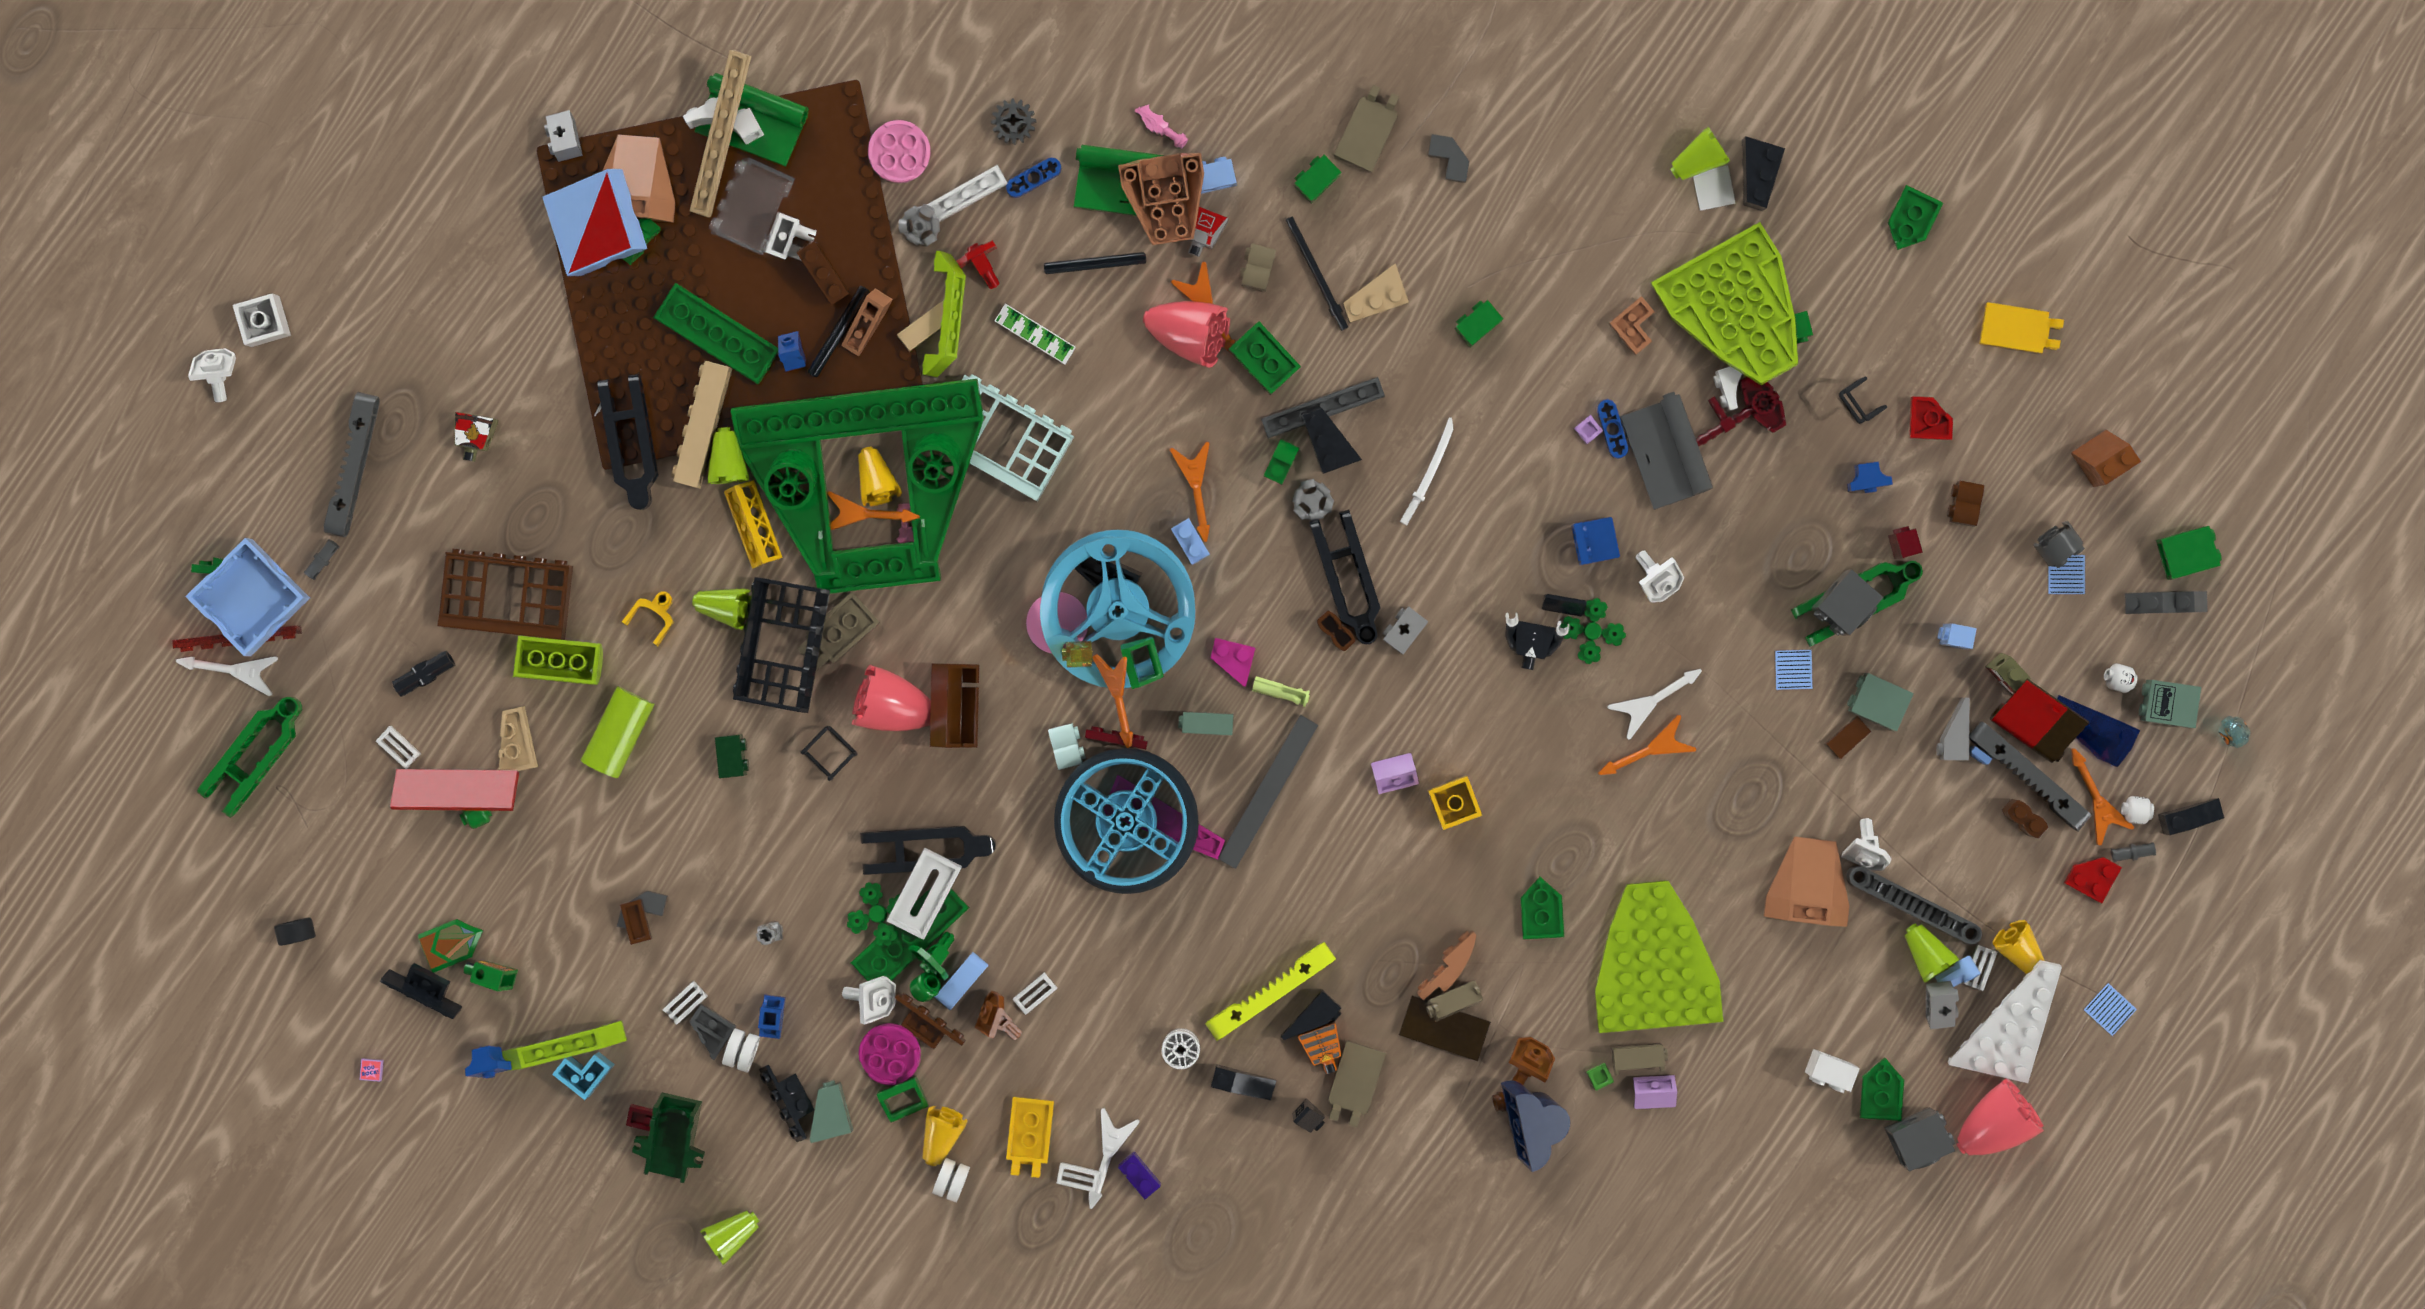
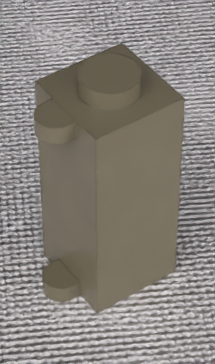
[1426,980,1483,1022]
[1611,1043,1668,1076]

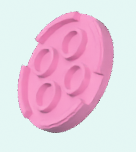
[868,120,930,183]
[1026,592,1088,653]

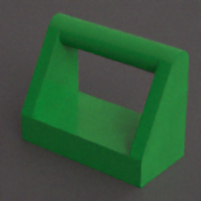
[1121,637,1164,689]
[876,1076,929,1123]

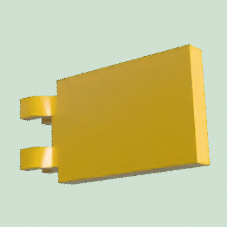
[1979,302,2064,354]
[1006,1097,1054,1178]

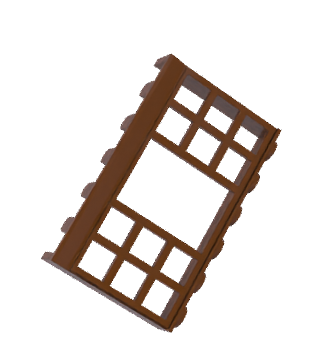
[437,548,573,640]

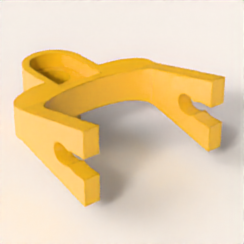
[622,592,674,646]

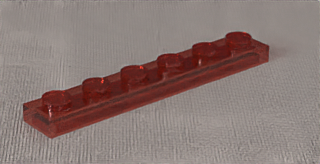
[172,626,302,652]

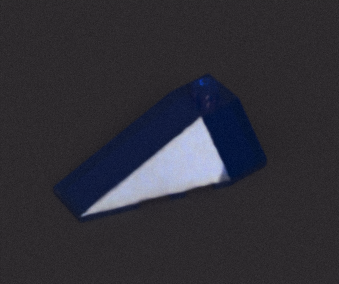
[2057,695,2140,767]

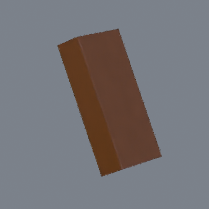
[1826,716,1872,759]
[620,899,652,945]

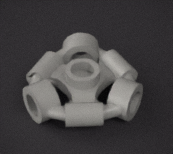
[899,204,940,247]
[1292,479,1334,521]

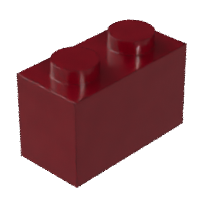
[1888,526,1923,559]

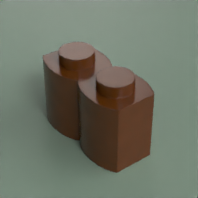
[1947,480,1984,527]
[1317,611,1356,651]
[2002,799,2049,838]

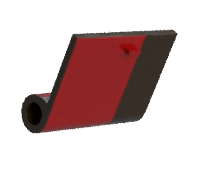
[1990,678,2089,763]

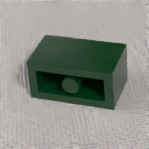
[715,734,749,779]

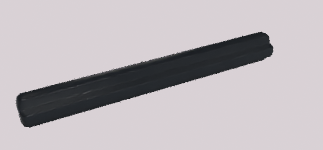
[1044,252,1146,274]
[808,286,870,378]

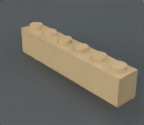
[671,361,732,489]

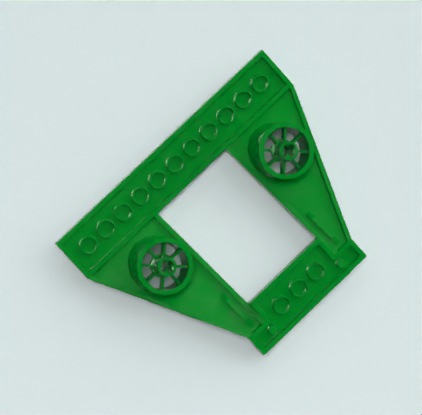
[731,378,984,594]

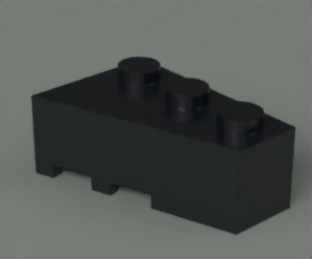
[1742,136,1785,211]
[1301,406,1362,474]
[1075,557,1142,611]

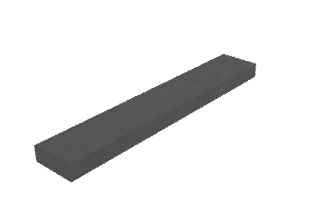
[1261,377,1385,439]

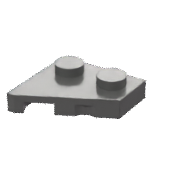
[690,1004,736,1060]

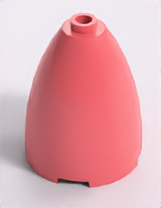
[1143,301,1230,368]
[852,665,931,731]
[1957,1079,2044,1155]

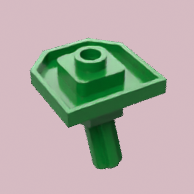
[908,932,955,980]

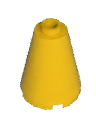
[858,447,902,507]
[1993,920,2045,974]
[922,1106,967,1166]

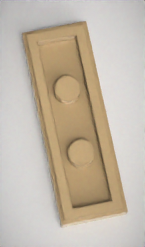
[897,300,944,352]

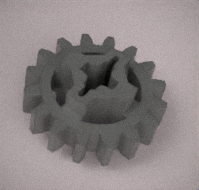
[991,98,1036,145]

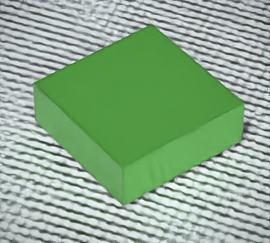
[1586,1062,1614,1091]

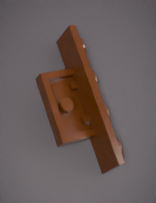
[894,993,966,1049]

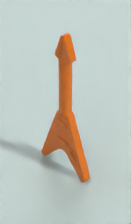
[1171,262,1236,353]
[1170,442,1210,543]
[827,491,920,531]
[1092,654,1133,748]
[1598,715,1696,775]
[2071,748,2134,845]

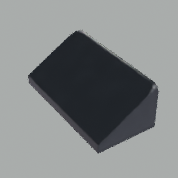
[1542,594,1587,617]

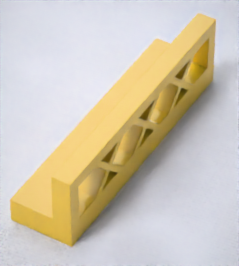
[724,480,783,569]

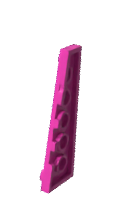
[1104,775,1225,860]

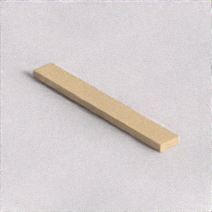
[690,50,751,217]

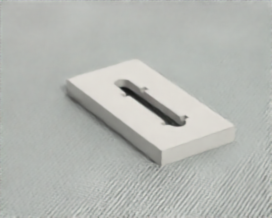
[887,848,962,940]

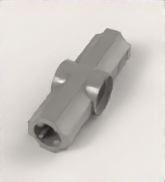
[756,921,784,945]

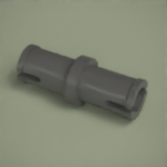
[304,539,340,580]
[2111,842,2156,862]

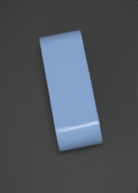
[934,952,988,1010]

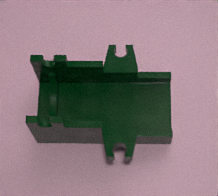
[632,1092,705,1183]

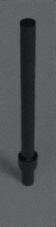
[1286,216,1348,331]

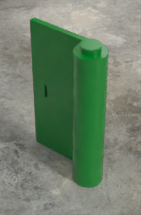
[694,73,809,167]
[1074,144,1165,216]

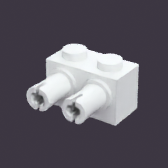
[764,212,817,261]

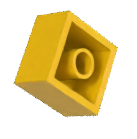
[1427,776,1482,830]

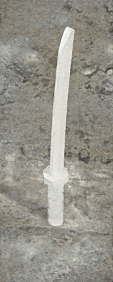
[1400,418,1453,526]

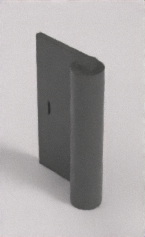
[1621,392,1713,510]

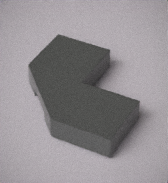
[1428,134,1469,183]
[617,891,668,929]

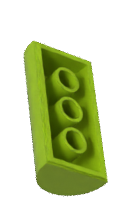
[513,636,603,685]
[581,686,655,778]

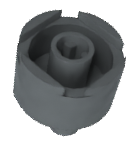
[2033,521,2085,568]

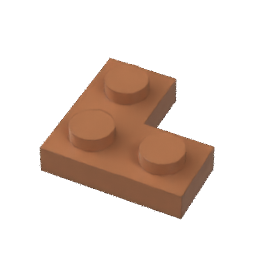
[1609,296,1654,355]

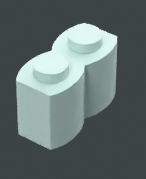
[1048,723,1086,770]

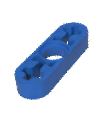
[1006,158,1062,198]
[1597,399,1628,459]

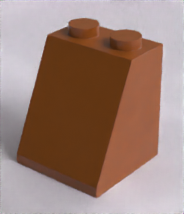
[2071,430,2141,487]

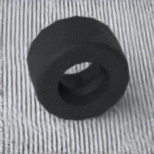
[274,917,316,946]

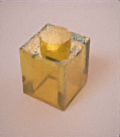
[1062,641,1093,667]

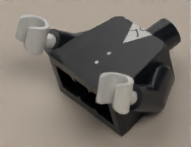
[1505,613,1570,670]

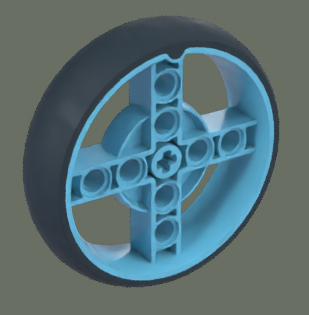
[1054,748,1199,894]

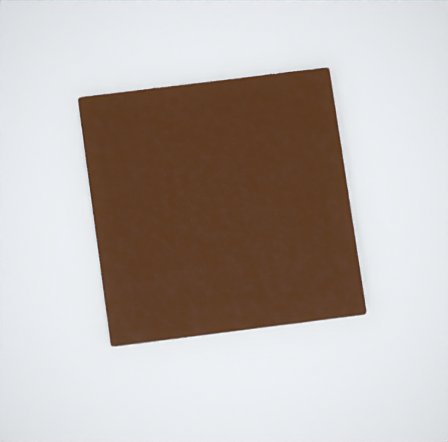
[537,80,923,470]

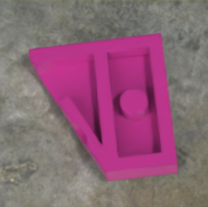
[1210,638,1255,686]

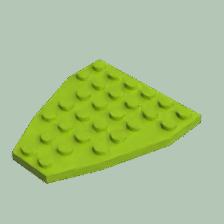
[1651,222,1798,385]
[1595,880,1724,1033]

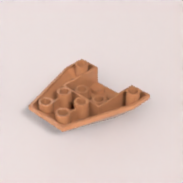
[603,135,675,223]
[1118,153,1204,245]
[1764,836,1849,927]

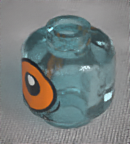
[2218,716,2251,748]

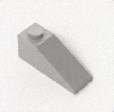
[1936,698,1970,760]

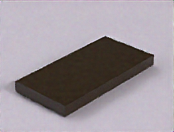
[1399,995,1491,1061]

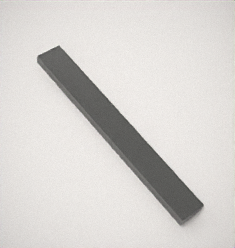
[1218,715,1318,869]

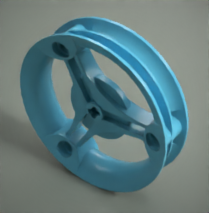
[1040,530,1195,688]

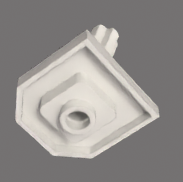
[188,348,236,402]
[1635,551,1684,602]
[1841,818,1892,871]
[842,976,896,1025]

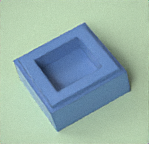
[1969,746,1992,765]

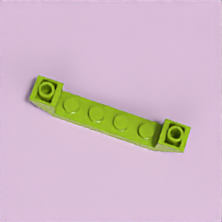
[922,251,966,377]
[502,1021,627,1071]

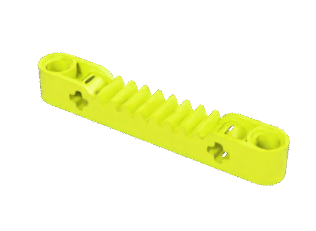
[1205,942,1336,1041]

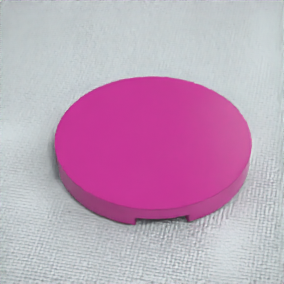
[858,1023,921,1085]

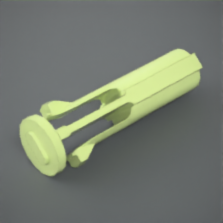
[1252,676,1310,707]

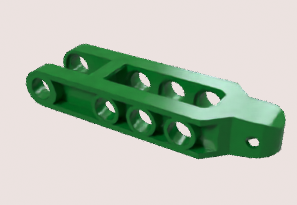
[1791,561,1923,647]
[197,697,302,818]

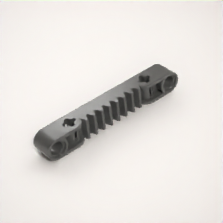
[324,392,380,537]
[1969,721,2092,832]
[1846,866,1982,944]

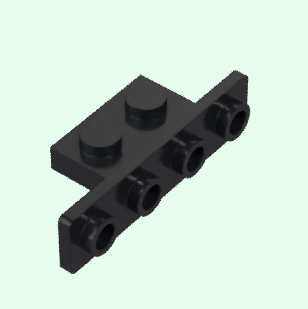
[380,963,462,1019]
[759,1065,814,1142]

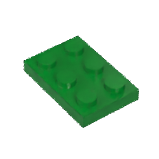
[1228,321,1301,395]

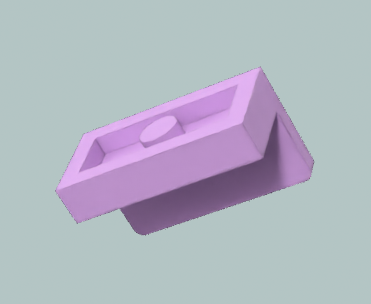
[1371,753,1419,794]
[1633,1075,1677,1109]

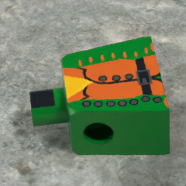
[464,961,518,991]

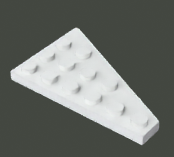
[1948,960,2062,1083]

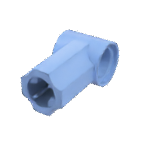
[1935,955,1981,988]

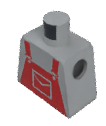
[1188,207,1229,257]

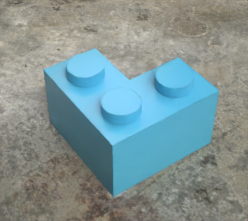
[552,1052,615,1100]

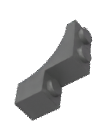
[2125,591,2208,614]

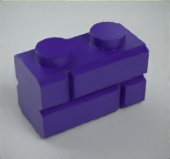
[1118,1151,1161,1200]

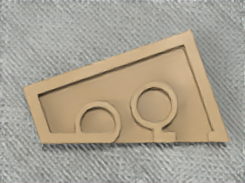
[1343,263,1409,323]
[497,706,538,771]

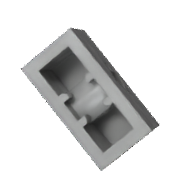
[544,110,583,162]
[1382,606,1428,655]
[1926,981,1959,1029]

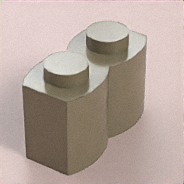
[1239,244,1276,292]

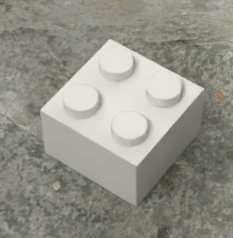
[233,293,291,347]
[1805,1049,1860,1093]

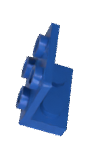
[1571,517,1620,565]

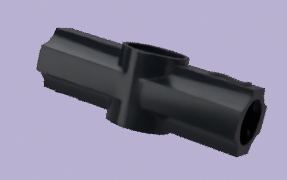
[392,651,456,697]

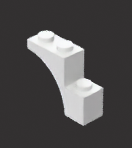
[683,97,764,144]
[1713,366,1742,412]

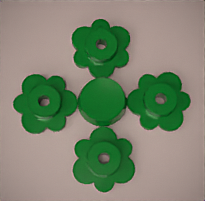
[1560,598,1626,664]
[847,882,900,946]

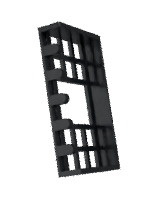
[733,577,830,713]

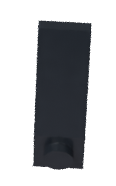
[2158,798,2224,835]
[1281,989,1341,1040]
[1211,1064,1276,1100]
[1292,1098,1325,1133]

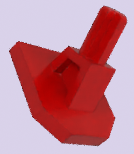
[957,240,1000,289]

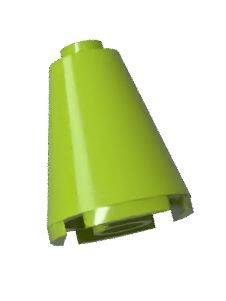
[1670,127,1730,180]
[707,427,749,484]
[692,588,751,630]
[1904,923,1959,983]
[700,1211,760,1265]

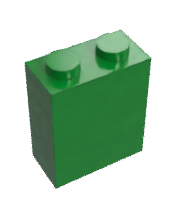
[2156,526,2222,580]

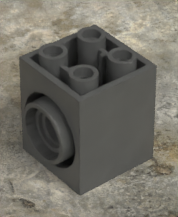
[1812,570,1884,636]
[1884,1107,1956,1172]

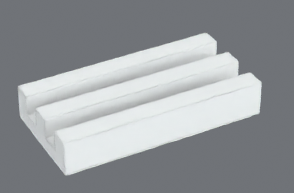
[376,726,421,769]
[1962,944,1998,991]
[1013,972,1057,1015]
[663,981,708,1025]
[1056,1162,1101,1193]

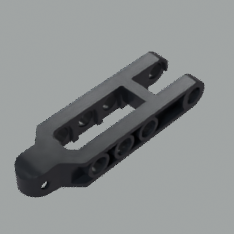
[598,374,659,510]
[1309,509,1381,645]
[860,826,996,875]

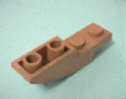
[1417,931,1476,1001]

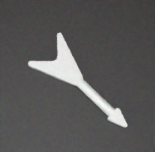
[176,657,278,696]
[1607,669,1702,739]
[1089,1108,1140,1209]

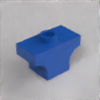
[778,331,806,371]
[1847,461,1893,493]
[758,994,786,1039]
[465,1046,511,1078]

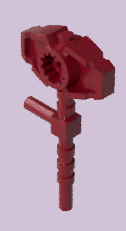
[1696,377,1786,446]

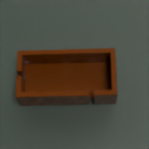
[930,663,979,748]

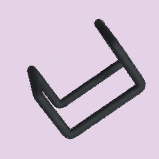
[1839,376,1887,424]
[801,726,858,781]

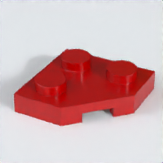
[1909,396,1953,440]
[2064,857,2122,904]

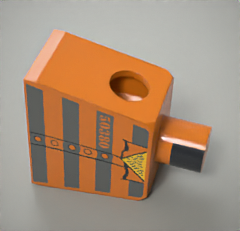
[1298,1021,1341,1074]

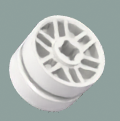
[722,1028,760,1072]
[1162,1028,1200,1069]
[932,1158,970,1203]

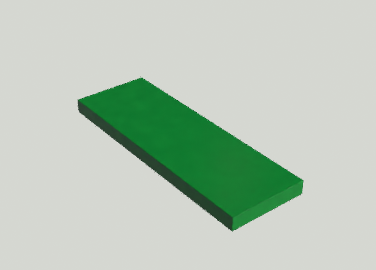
[653,283,778,385]
[851,887,970,981]

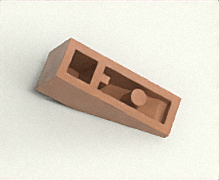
[841,288,893,356]

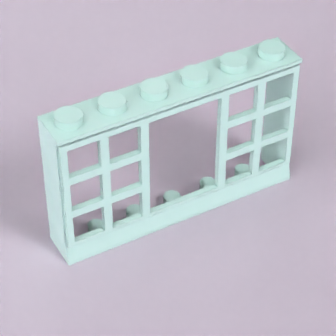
[962,374,1074,502]

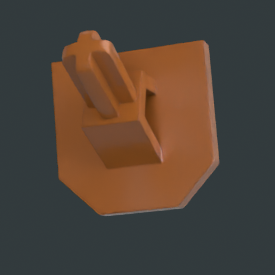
[975,991,1022,1040]
[1508,1037,1555,1085]

